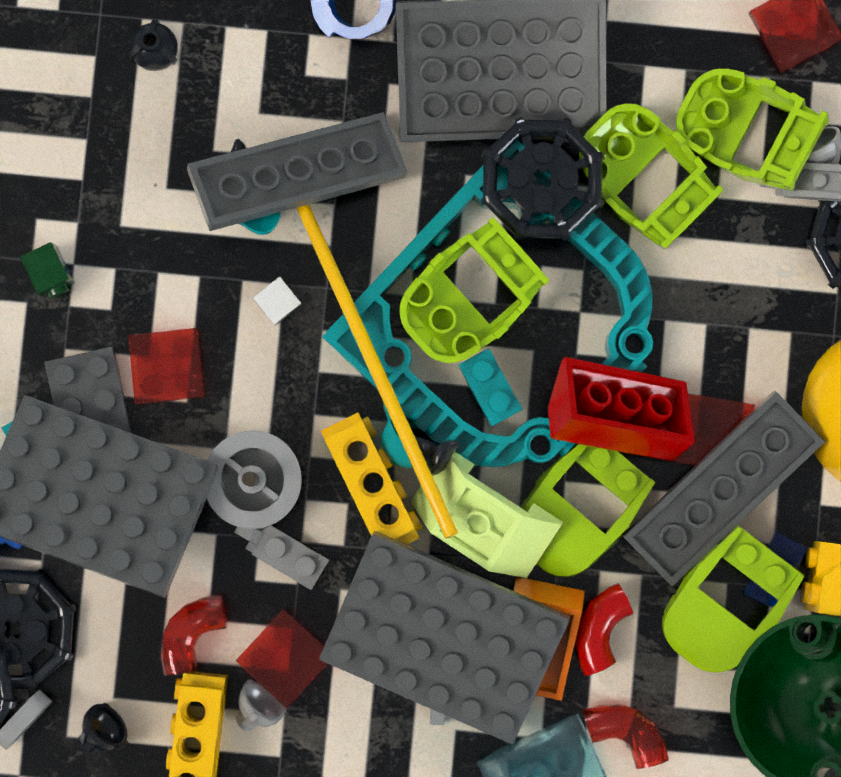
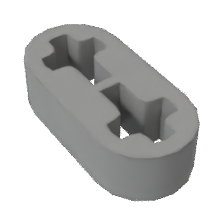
[0,689,53,750]

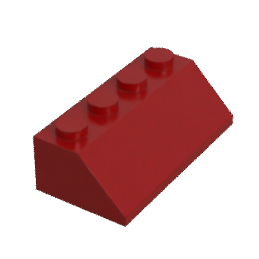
[548,357,695,461]

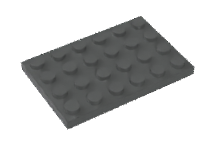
[396,0,607,142]
[0,395,219,599]
[319,531,570,745]

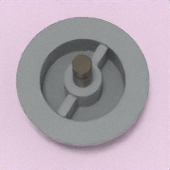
[207,430,302,529]

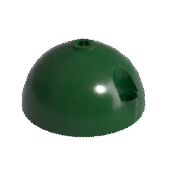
[730,615,841,777]

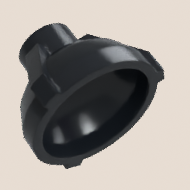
[128,19,178,71]
[78,702,128,753]

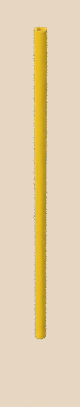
[296,204,458,539]

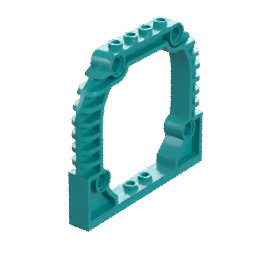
[322,140,653,467]

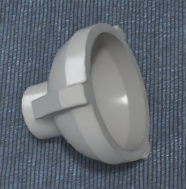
[806,126,841,165]
[235,679,286,731]

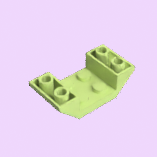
[411,451,563,578]

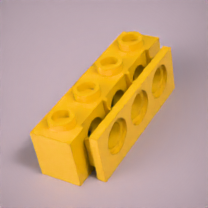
[321,413,423,545]
[166,670,228,777]

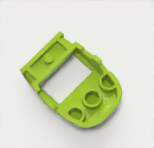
[676,68,829,192]
[579,104,723,249]
[400,217,550,363]
[520,444,655,578]
[662,524,804,673]

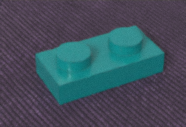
[458,348,523,427]

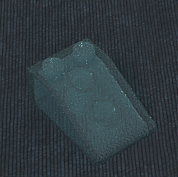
[477,714,607,777]

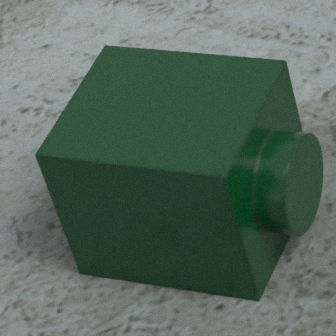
[20,242,75,299]

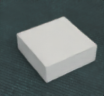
[253,277,302,326]

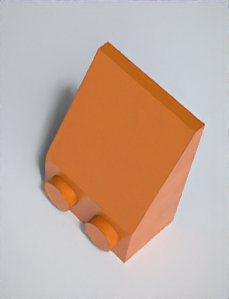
[513,576,585,701]

